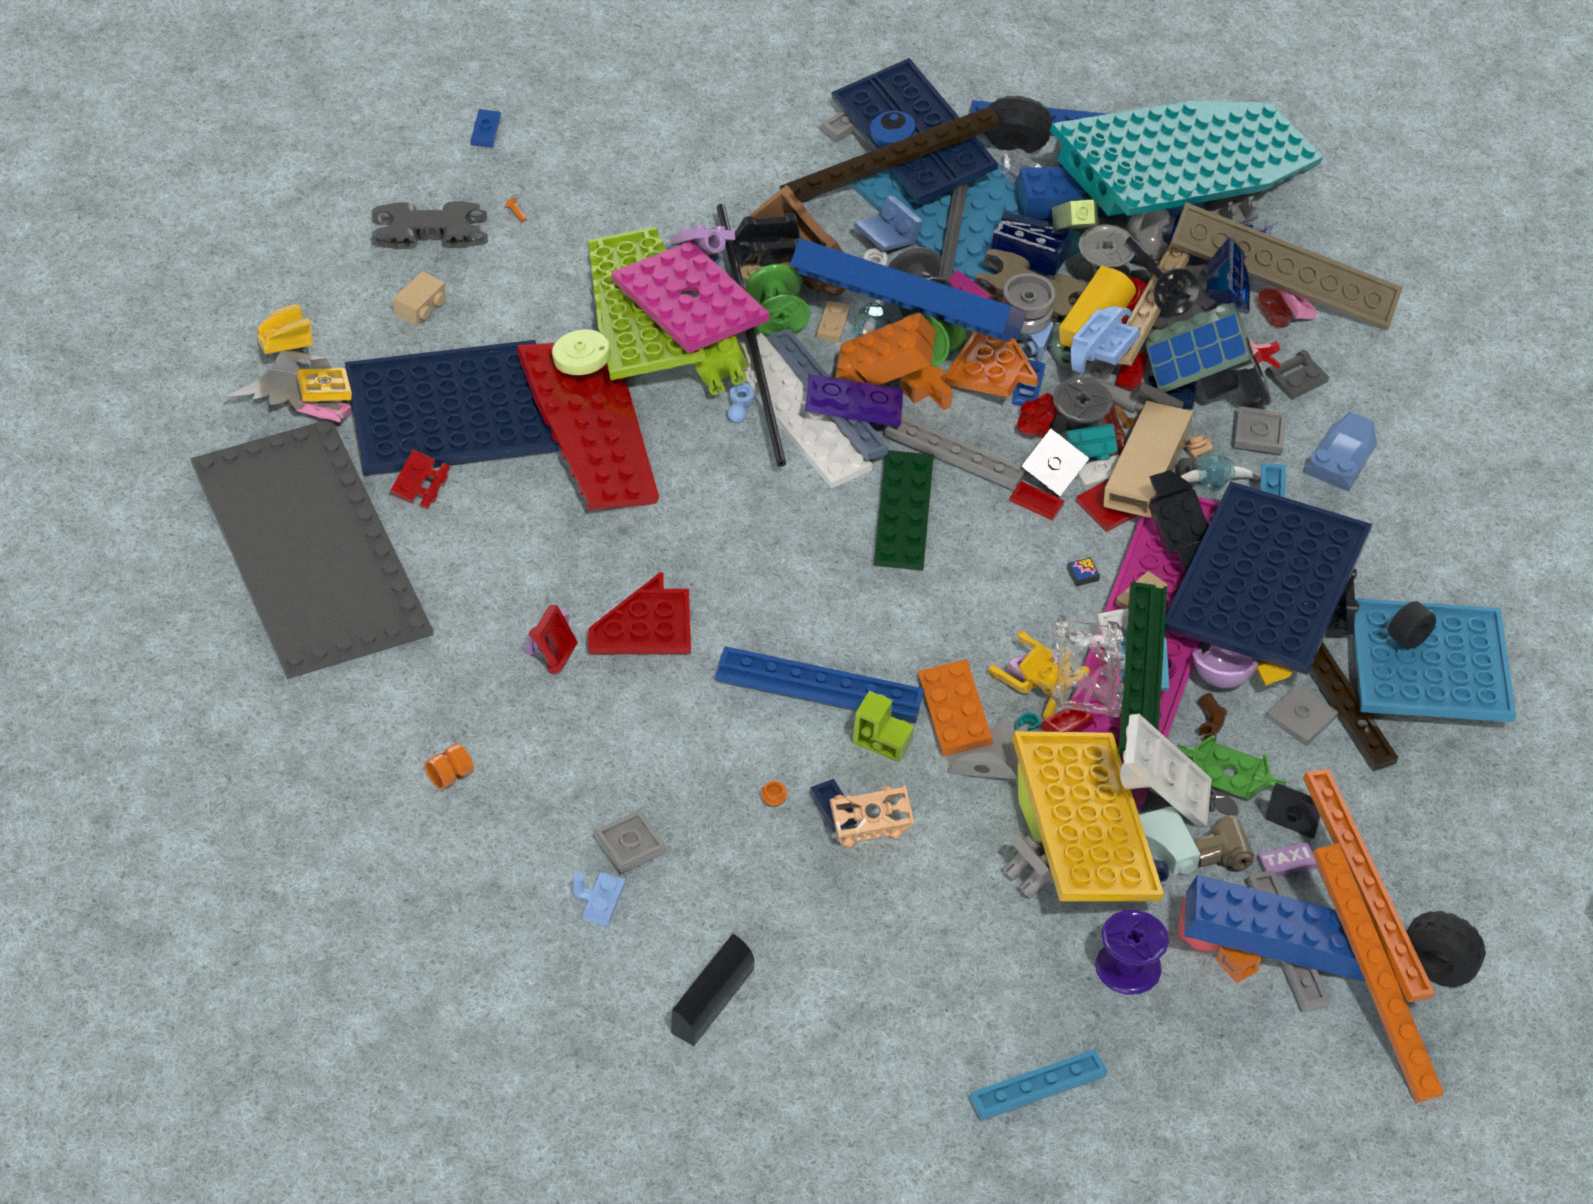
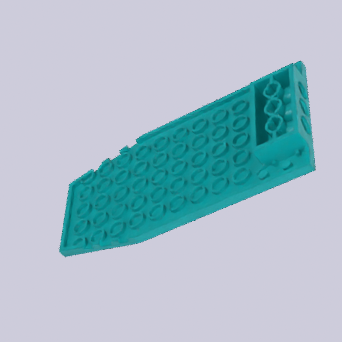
[1050,100,1323,216]

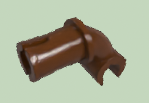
[1198,693,1227,742]

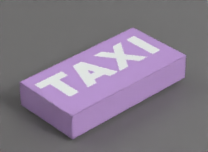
[1257,843,1317,877]

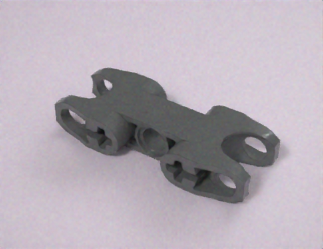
[372,201,488,249]

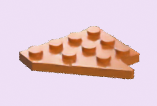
[945,331,1039,398]

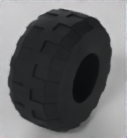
[985,96,1052,153]
[1406,911,1486,987]

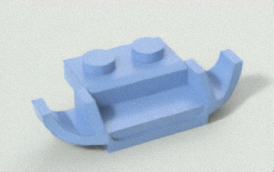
[1071,306,1140,373]

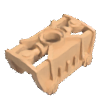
[829,785,914,848]

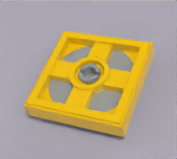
[297,368,352,403]

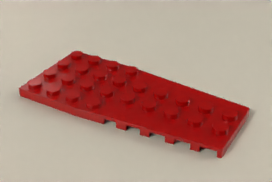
[517,343,659,510]

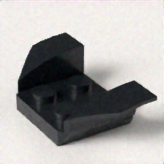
[1148,470,1209,570]

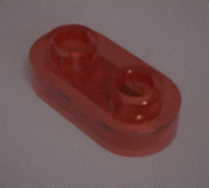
[1257,288,1292,328]

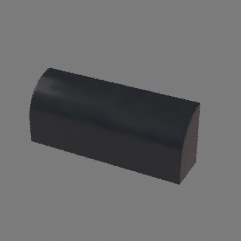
[671,934,755,1046]

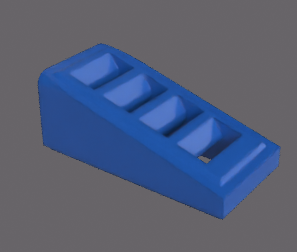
[1012,359,1046,406]

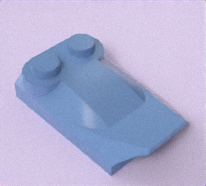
[1304,412,1377,492]

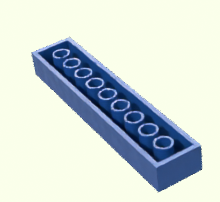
[790,238,1027,342]

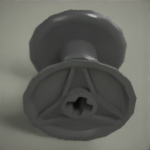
[888,247,954,317]
[1049,377,1113,436]

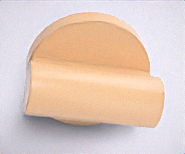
[1186,434,1213,459]

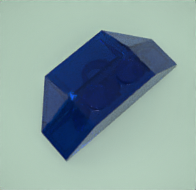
[1206,237,1250,314]

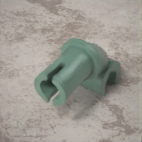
[1047,323,1072,370]

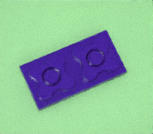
[804,374,903,427]

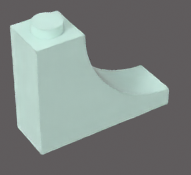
[1139,806,1200,875]

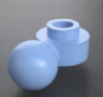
[727,383,754,422]

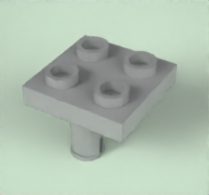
[1003,833,1055,898]

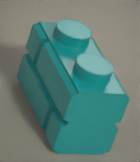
[1061,424,1118,463]

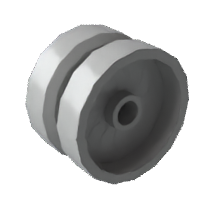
[1002,273,1055,334]

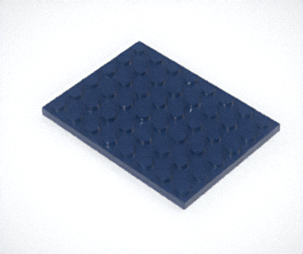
[345,340,559,475]
[1165,481,1372,675]

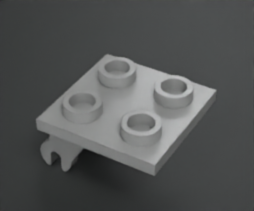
[1203,194,1259,223]

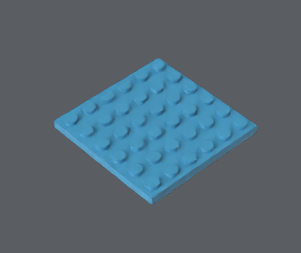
[1353,598,1516,722]

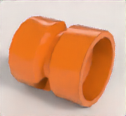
[424,743,474,790]

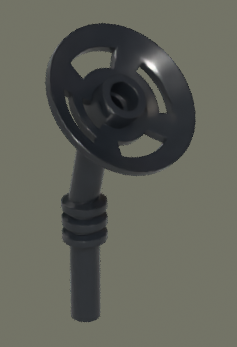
[1126,236,1199,314]

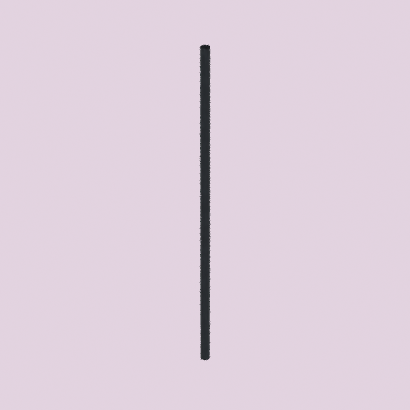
[716,204,786,467]

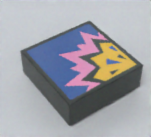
[1067,557,1100,587]

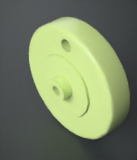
[552,330,611,375]

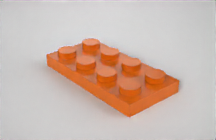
[918,659,993,756]

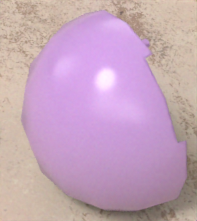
[1193,645,1258,689]

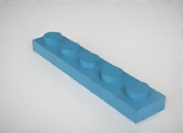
[969,1049,1107,1121]

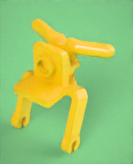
[987,630,1090,720]

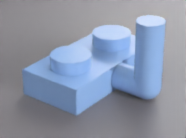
[573,872,626,926]

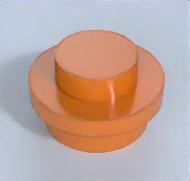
[761,781,787,806]

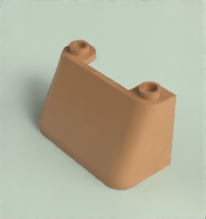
[749,185,843,282]

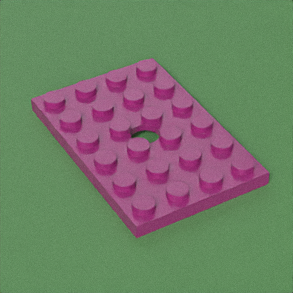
[612,241,769,354]

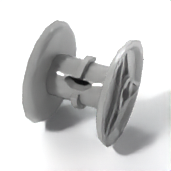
[1075,225,1135,287]

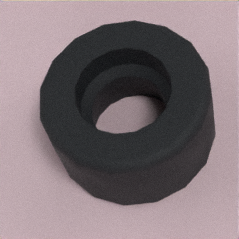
[1388,601,1437,650]

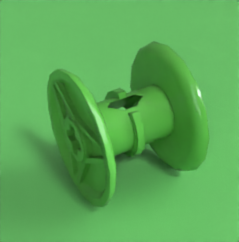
[745,264,811,337]
[903,312,967,367]

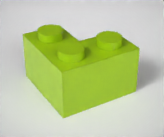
[853,691,914,763]

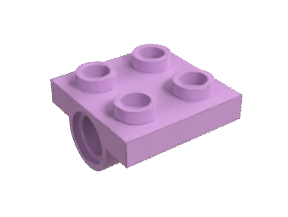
[670,225,735,256]

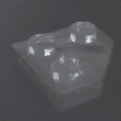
[1001,149,1042,186]

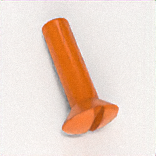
[505,198,527,223]

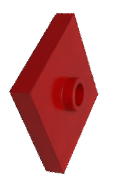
[1076,479,1138,532]

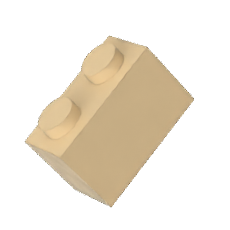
[393,271,446,326]

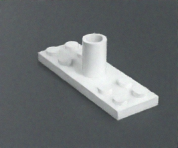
[1120,714,1212,827]

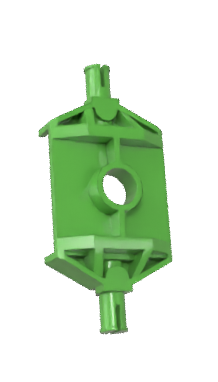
[1177,735,1287,800]

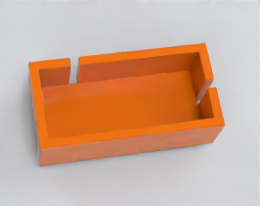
[835,313,936,385]

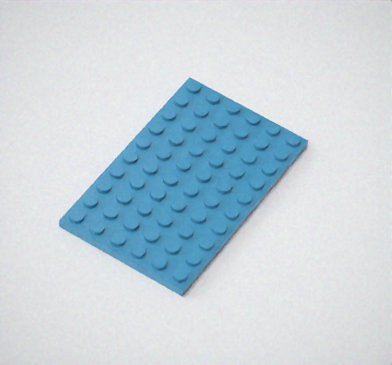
[848,149,1082,285]

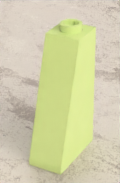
[1052,200,1099,231]

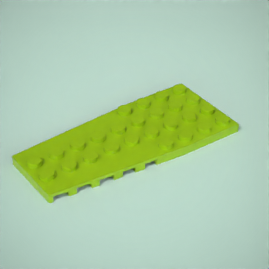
[588,227,706,380]

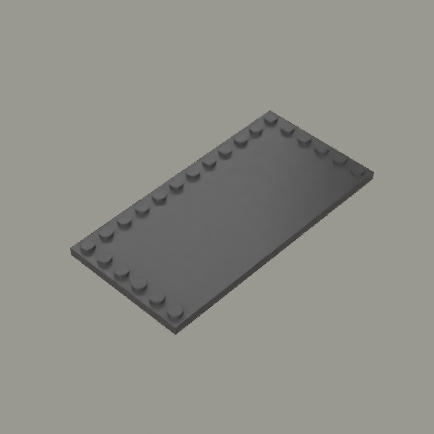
[191,419,433,679]

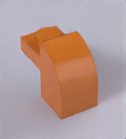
[900,366,953,411]

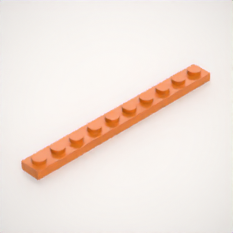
[1303,769,1435,1002]
[1312,843,1444,1104]

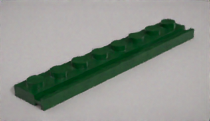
[1118,582,1167,754]

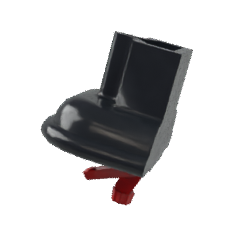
[1199,336,1280,405]

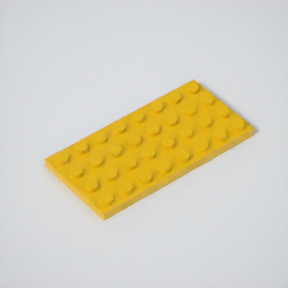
[1012,731,1164,901]

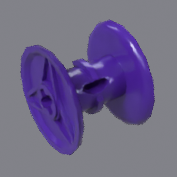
[1095,910,1169,995]

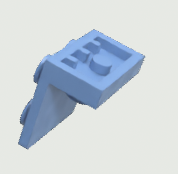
[854,196,923,251]

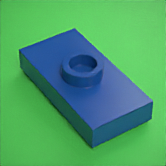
[471,109,501,148]

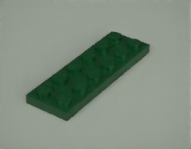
[874,450,934,571]

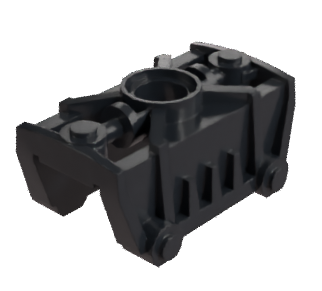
[733,213,802,266]
[1325,569,1359,636]

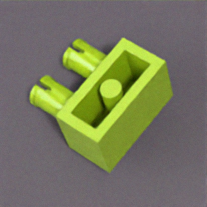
[694,335,750,395]

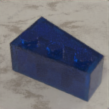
[991,220,1074,276]

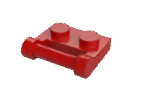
[529,605,578,674]

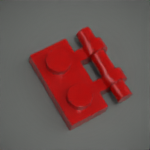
[390,449,450,509]

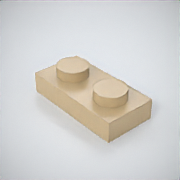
[817,300,850,343]

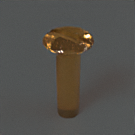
[1113,405,1135,429]

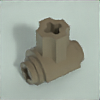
[1193,815,1254,870]

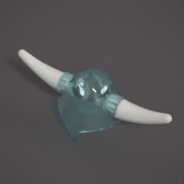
[852,300,892,335]
[1181,454,1261,492]

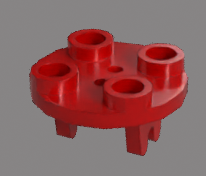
[1016,393,1058,438]

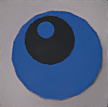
[870,111,915,147]

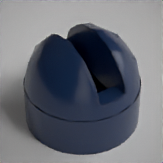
[1153,859,1169,882]

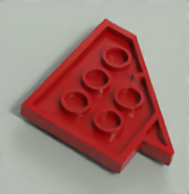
[588,572,691,654]

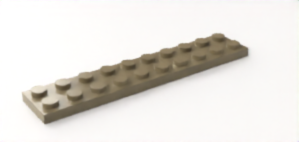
[1169,202,1403,330]

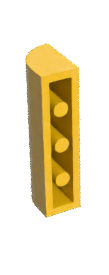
[1059,265,1136,347]

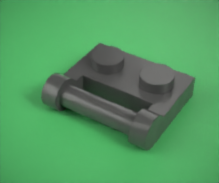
[1265,350,1329,400]

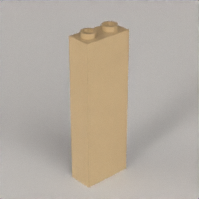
[1104,401,1193,518]

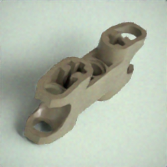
[974,249,1086,325]

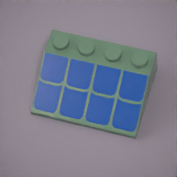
[1146,302,1250,392]

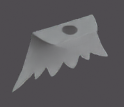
[224,350,344,419]
[946,718,1045,779]

